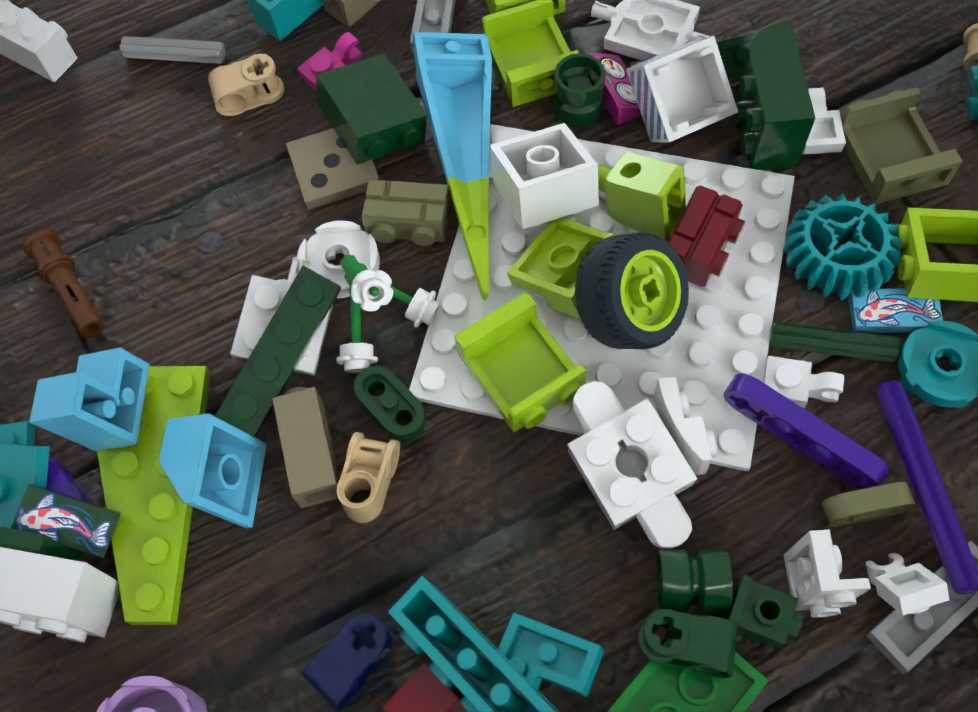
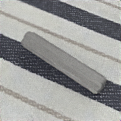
[119,36,226,64]

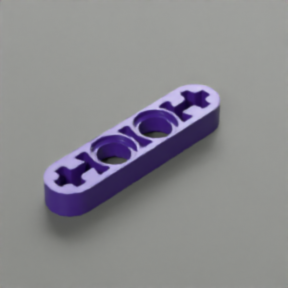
[723,373,889,489]

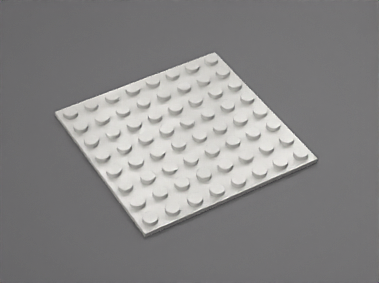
[409,124,795,472]

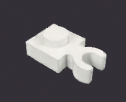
[866,553,949,615]

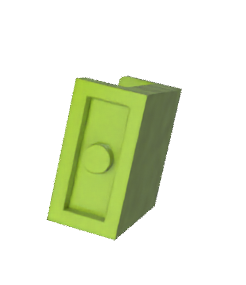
[482,0,579,107]
[454,291,587,432]

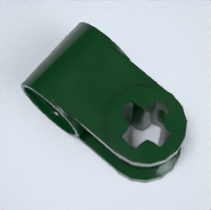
[637,609,738,678]

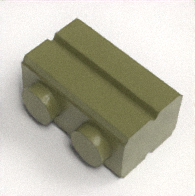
[362,179,451,246]

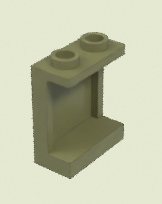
[841,87,963,204]

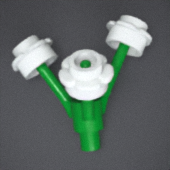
[336,255,440,373]

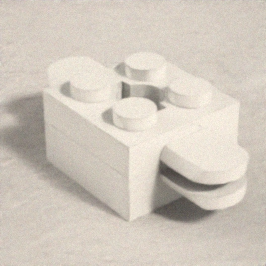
[568,381,697,549]

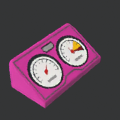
[589,53,642,125]

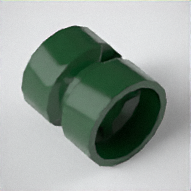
[554,53,605,127]
[656,549,732,613]

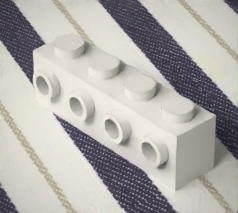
[0,0,78,83]

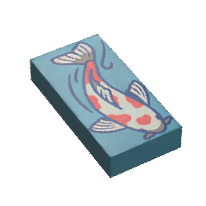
[848,289,943,333]

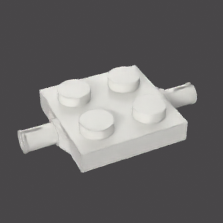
[591,0,710,60]
[230,257,333,376]

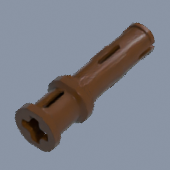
[22,230,105,338]

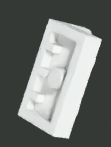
[783,530,871,617]

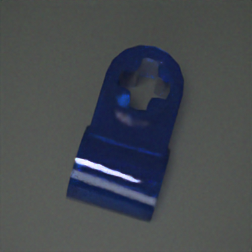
[302,614,393,711]

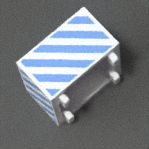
[626,36,738,143]

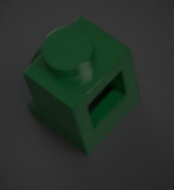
[725,575,803,651]

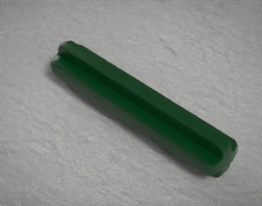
[769,322,901,362]

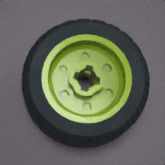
[575,232,689,350]

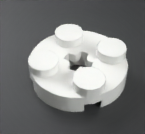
[297,221,380,298]

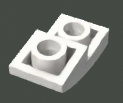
[654,376,717,475]

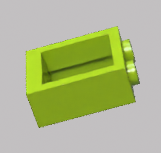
[896,207,978,302]

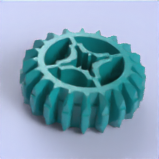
[783,193,902,301]

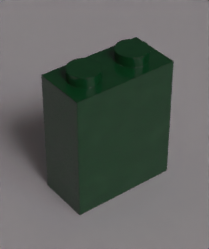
[316,54,428,165]

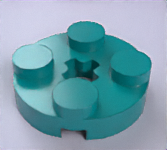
[898,321,978,408]

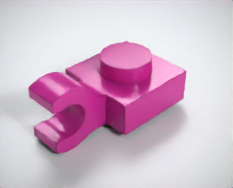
[297,32,363,91]

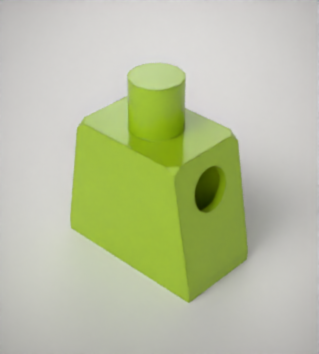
[598,152,686,242]

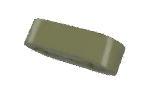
[822,482,916,527]

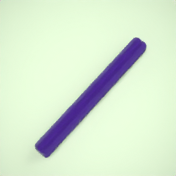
[877,380,978,595]

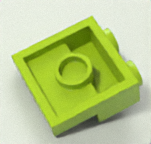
[507,217,614,320]

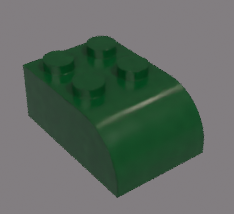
[733,22,816,170]

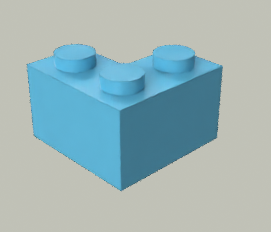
[29,348,150,451]

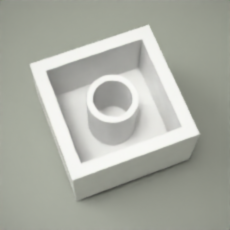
[489,123,599,229]
[0,547,120,643]

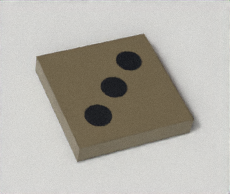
[286,128,379,210]

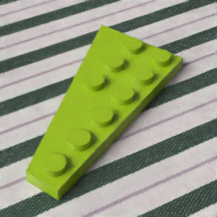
[97,366,211,625]

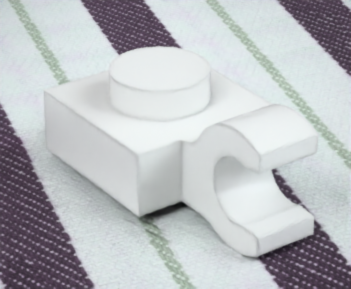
[802,88,846,155]
[763,356,844,409]

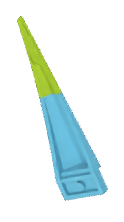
[412,32,492,301]

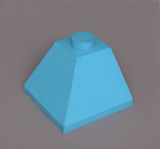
[159,414,267,528]

